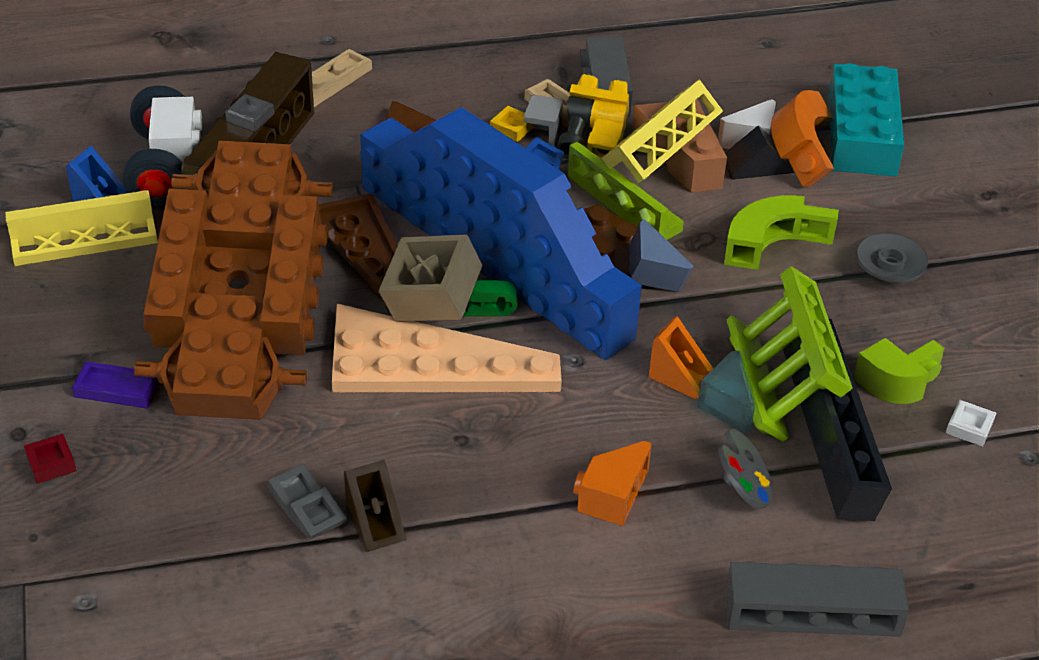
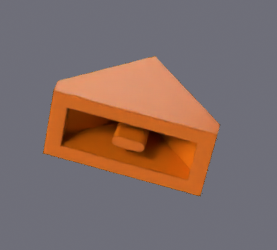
[649,316,718,399]

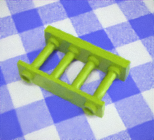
[726,266,853,442]

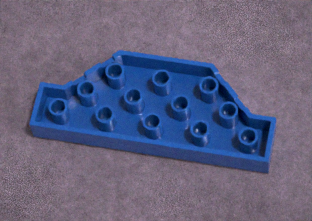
[360,107,642,361]

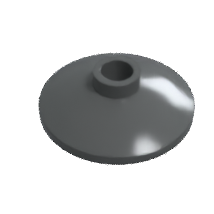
[857,233,928,283]

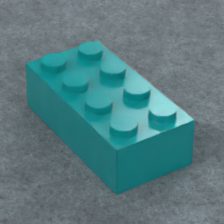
[828,63,904,177]

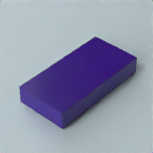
[72,361,160,409]

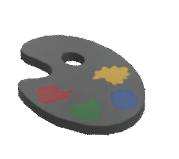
[718,428,773,509]

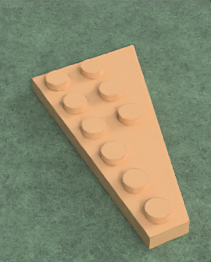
[332,304,562,392]

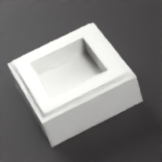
[946,400,996,447]

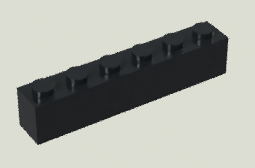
[783,319,892,521]

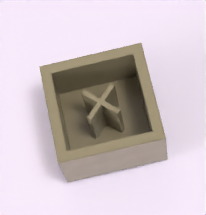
[379,235,482,321]

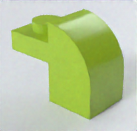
[853,338,945,404]

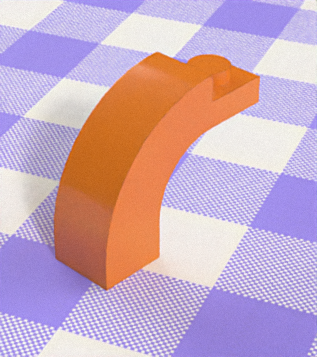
[771,90,834,187]

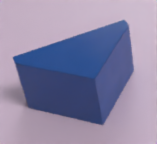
[66,146,127,202]

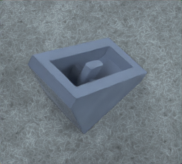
[629,219,694,292]

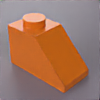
[573,441,652,526]

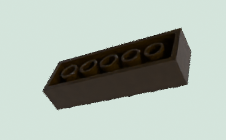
[181,52,314,190]

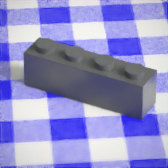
[726,561,909,637]

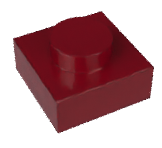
[24,434,77,484]

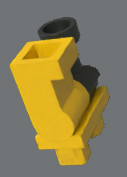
[557,74,629,159]

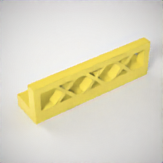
[601,79,723,183]
[5,190,158,266]

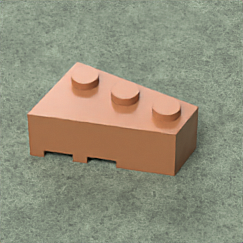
[632,99,727,193]

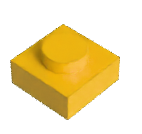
[490,106,534,143]

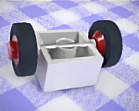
[123,85,202,207]

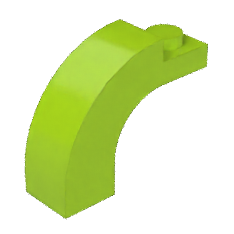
[724,195,839,270]

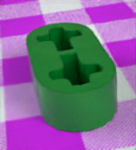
[463,280,517,317]

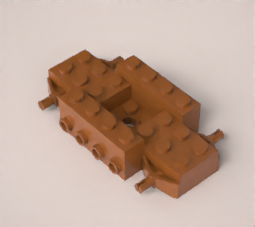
[134,141,333,420]

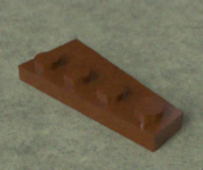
[319,193,398,298]

